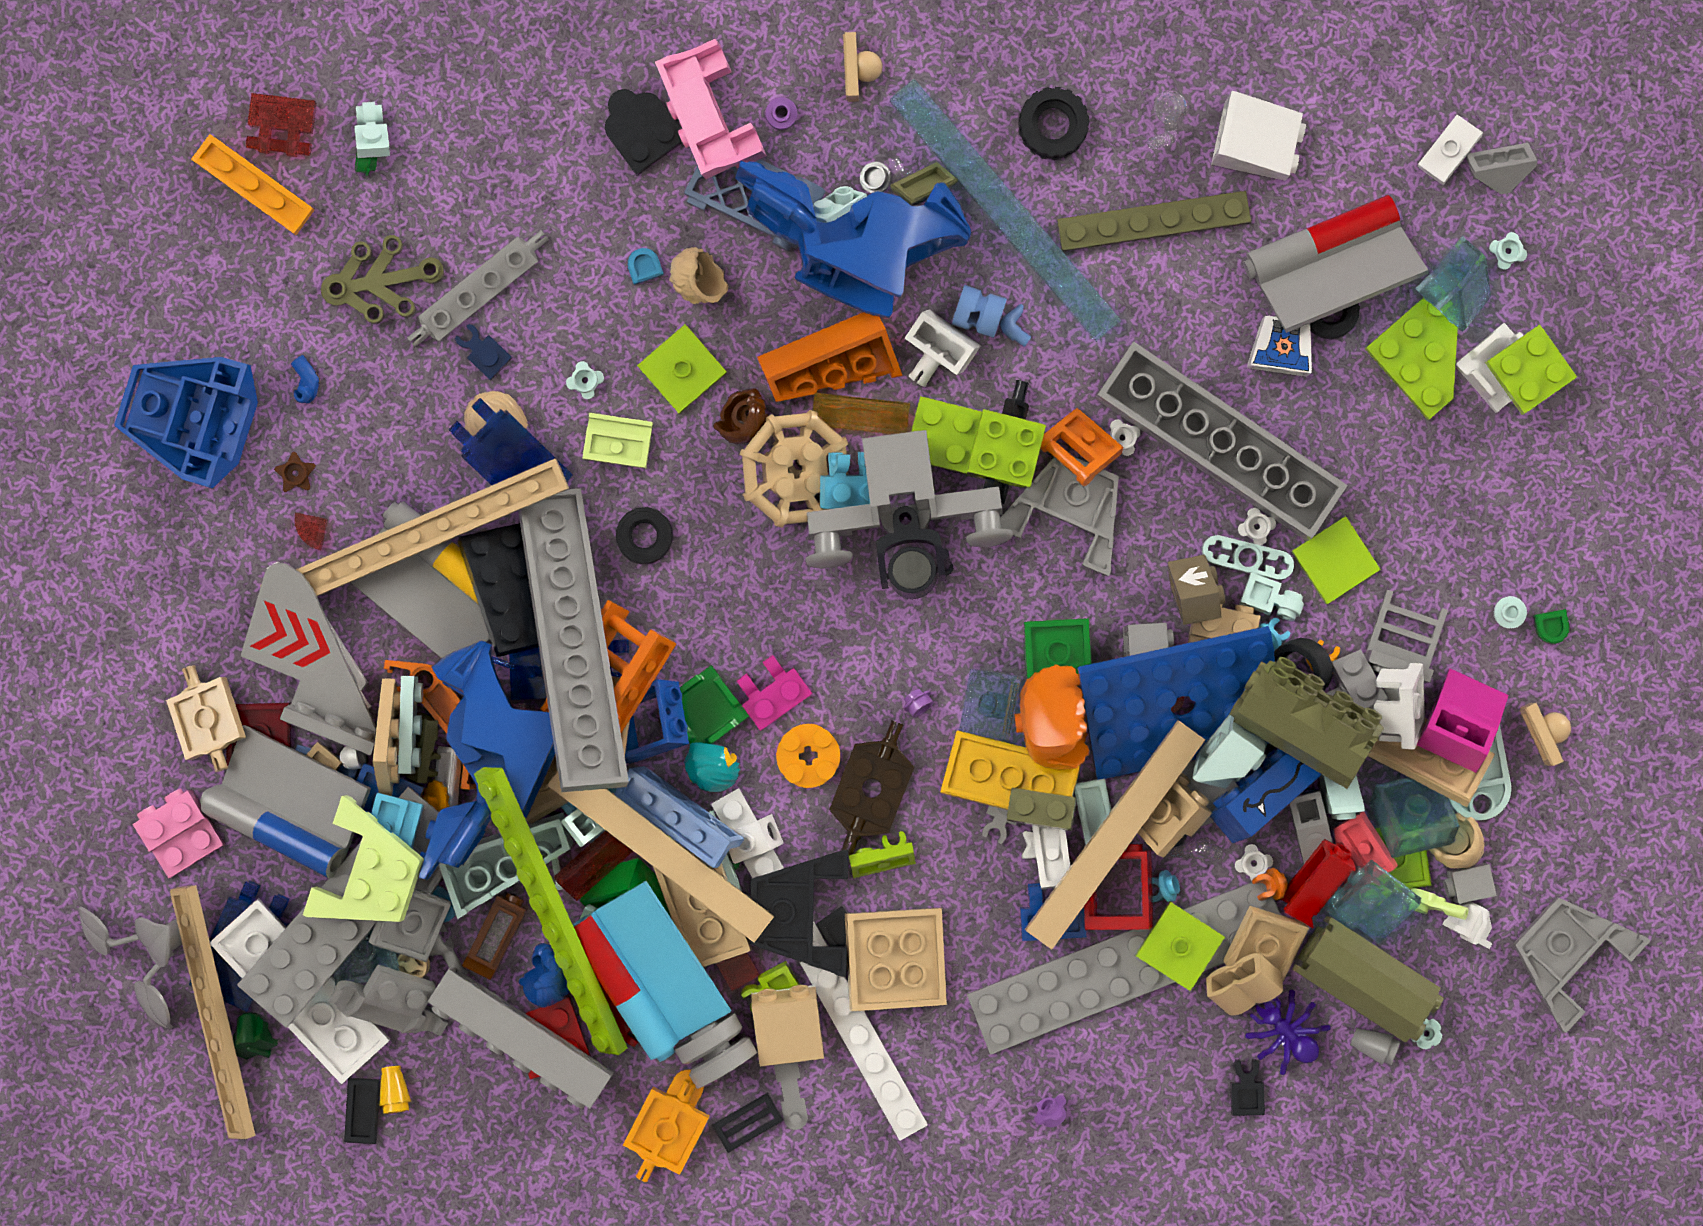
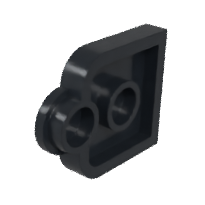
[605,89,682,176]

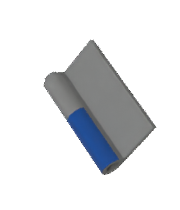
[200,725,371,878]

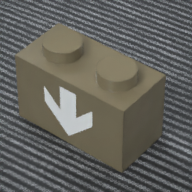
[1167,554,1225,625]

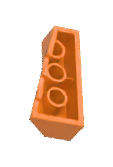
[757,312,903,402]

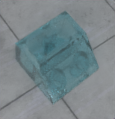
[1415,236,1491,332]

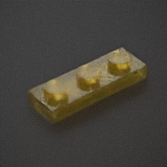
[813,393,910,434]

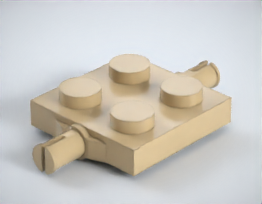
[166,665,246,772]

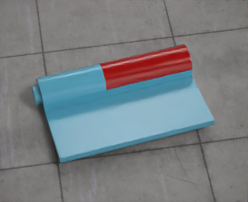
[573,881,732,1062]

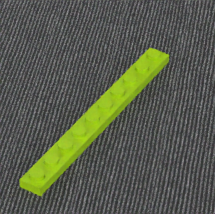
[474,767,627,1055]

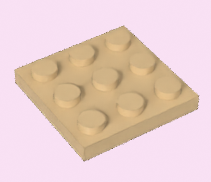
[845,908,947,1011]

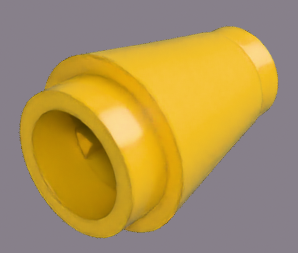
[379,1066,412,1114]

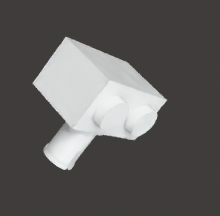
[905,309,981,387]

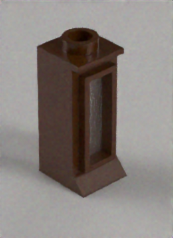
[461,892,529,980]

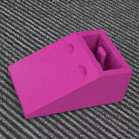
[1417,668,1509,773]

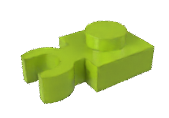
[741,961,801,1012]

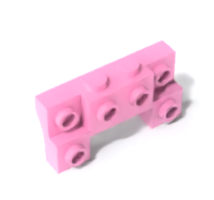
[655,39,767,179]

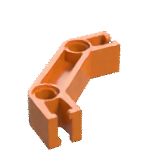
[384,660,476,790]

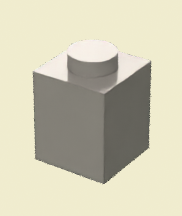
[1443,863,1497,904]

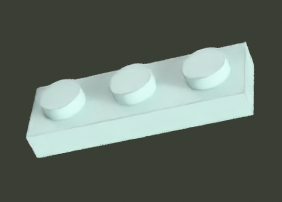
[398,676,423,774]

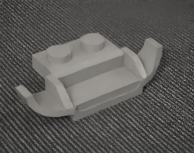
[329,965,448,1036]

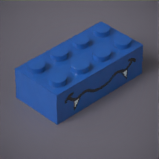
[1210,749,1322,843]

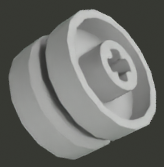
[674,1012,758,1089]

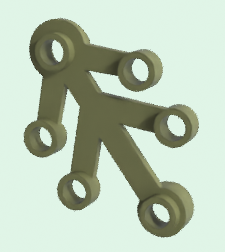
[321,235,444,324]

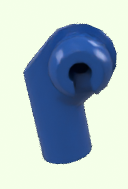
[291,355,320,403]

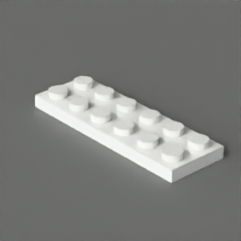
[210,898,390,1084]

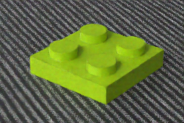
[1485,325,1577,415]

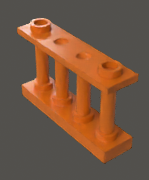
[540,600,677,733]

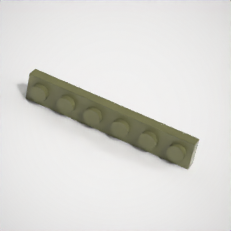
[1057,191,1251,252]

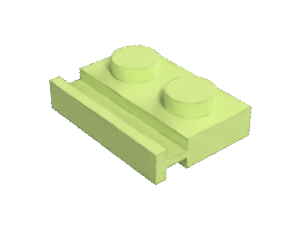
[582,413,653,469]

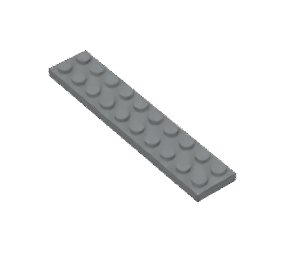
[518,488,629,792]
[967,882,1280,1055]

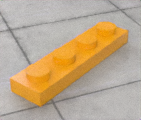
[191,134,315,235]

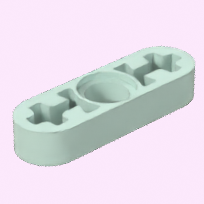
[1202,535,1294,580]

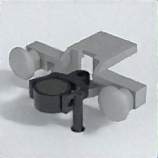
[805,430,1013,599]

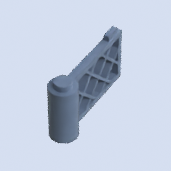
[684,159,826,251]

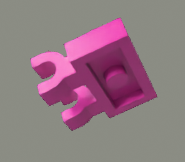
[736,655,812,731]

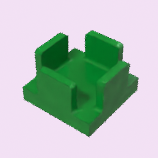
[1023,618,1091,679]
[680,665,749,744]

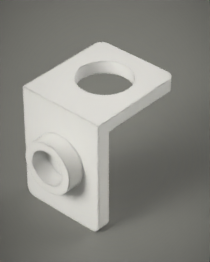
[729,814,784,864]

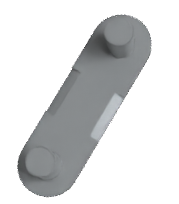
[774,1062,808,1130]

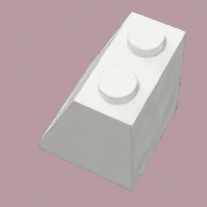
[1211,91,1306,181]

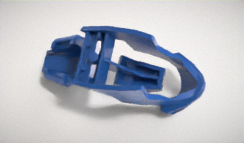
[735,161,971,318]
[419,640,555,880]

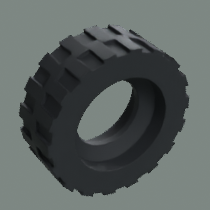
[1018,86,1090,160]

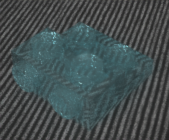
[1327,860,1422,943]

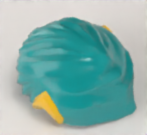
[684,742,741,792]

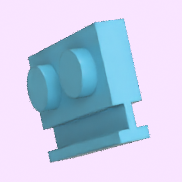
[371,793,424,849]

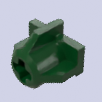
[233,1012,278,1060]

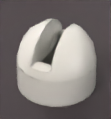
[340,746,367,770]

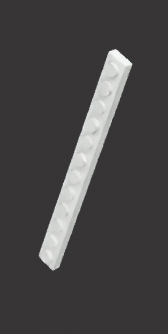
[711,788,928,1141]

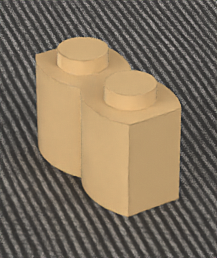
[1206,953,1283,1015]

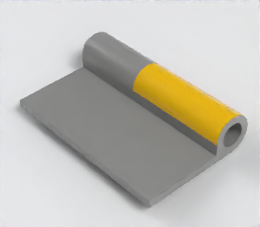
[350,501,490,659]

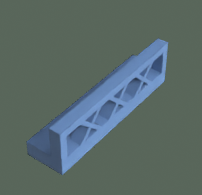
[614,766,744,868]

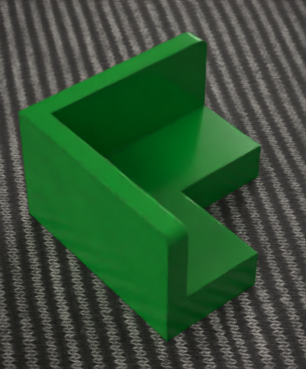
[580,858,671,916]

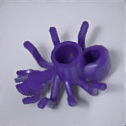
[1245,989,1331,1075]

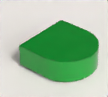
[1533,609,1570,644]

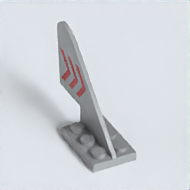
[241,563,377,755]

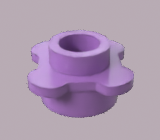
[1034,1095,1066,1127]

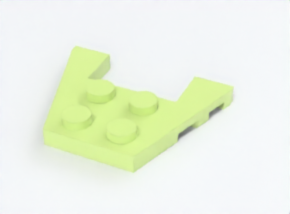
[303,795,424,922]

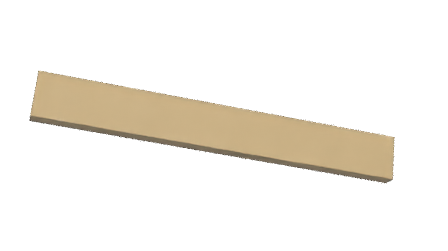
[1025,720,1205,950]
[547,771,774,942]
[170,885,256,1139]

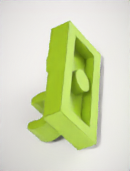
[848,831,916,878]

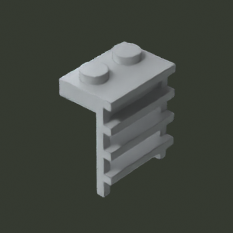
[1365,590,1448,683]

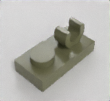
[401,713,441,783]

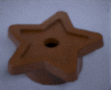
[274,452,316,492]

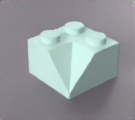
[1193,715,1267,789]

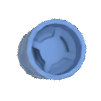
[952,285,1007,338]

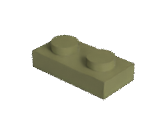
[1007,788,1077,831]

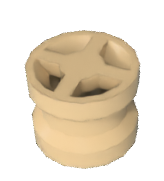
[395,954,430,978]

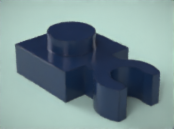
[455,324,512,381]

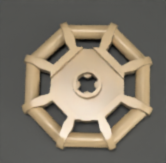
[740,410,848,528]

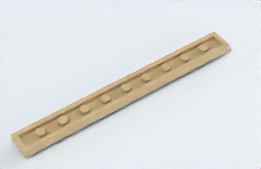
[260,459,569,596]

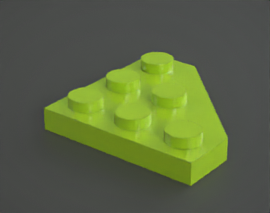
[1365,285,1459,420]

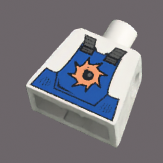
[1247,316,1312,377]

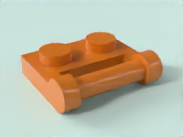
[1040,408,1123,486]

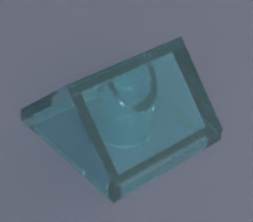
[959,669,1021,741]

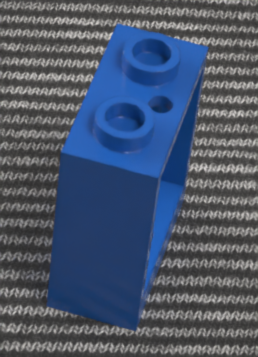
[625,679,689,764]

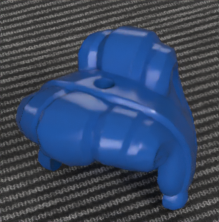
[518,943,570,1008]

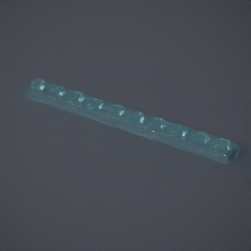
[890,79,1121,342]

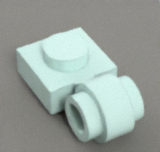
[355,102,390,158]
[1239,572,1304,621]

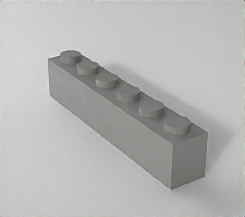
[427,966,614,1109]

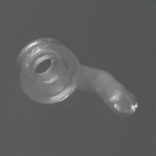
[1147,89,1187,150]

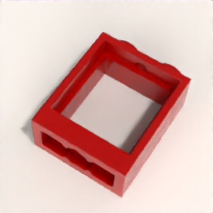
[1084,844,1153,930]

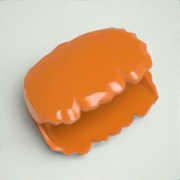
[1014,664,1089,770]

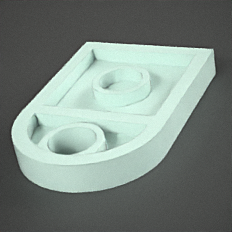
[1447,725,1511,820]

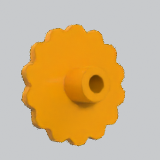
[422,780,449,812]

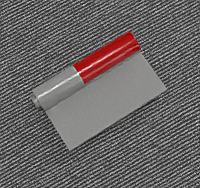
[1243,195,1429,333]

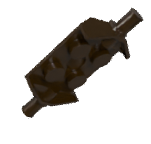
[829,720,915,855]

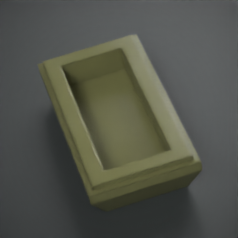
[890,162,958,206]

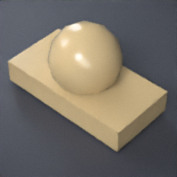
[843,32,883,102]
[1520,703,1571,766]

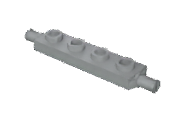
[407,230,549,348]

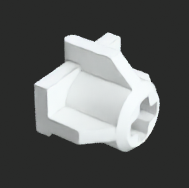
[1442,902,1492,949]

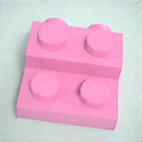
[133,788,225,879]

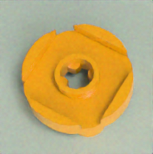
[776,724,840,788]

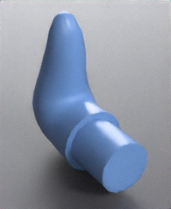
[1000,304,1031,347]

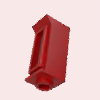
[1281,838,1356,928]

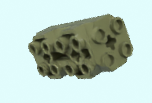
[1229,657,1384,789]
[1292,916,1444,1043]

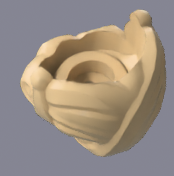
[1426,813,1484,868]

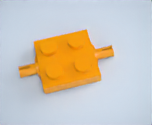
[623,1079,710,1182]

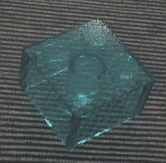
[1369,777,1460,858]

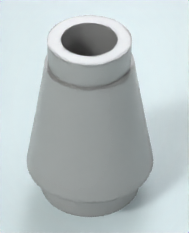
[1350,1027,1400,1065]

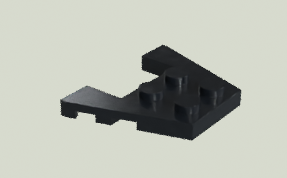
[750,849,849,977]

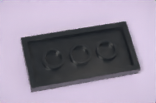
[457,523,539,657]

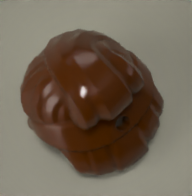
[713,388,769,444]

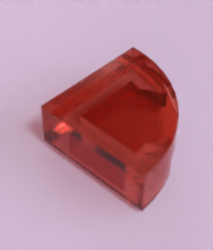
[294,512,328,550]

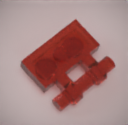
[246,93,317,157]

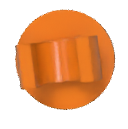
[1252,868,1288,901]

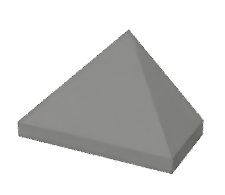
[1466,143,1537,195]

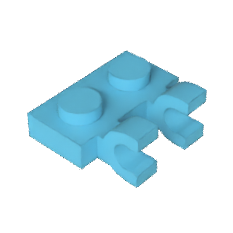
[820,452,870,509]

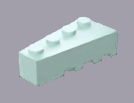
[439,813,573,919]

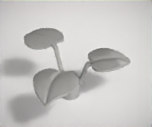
[78,906,182,1029]

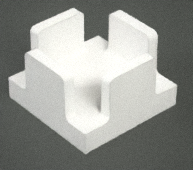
[1455,323,1523,413]
[1374,663,1425,749]

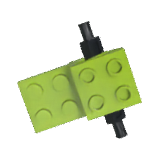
[911,380,1046,504]

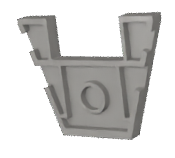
[1000,457,1119,577]
[1513,897,1650,1033]

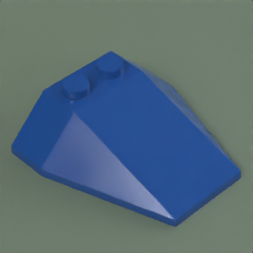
[114,357,258,488]

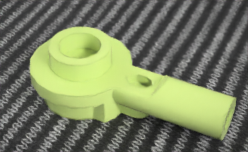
[1404,888,1469,920]

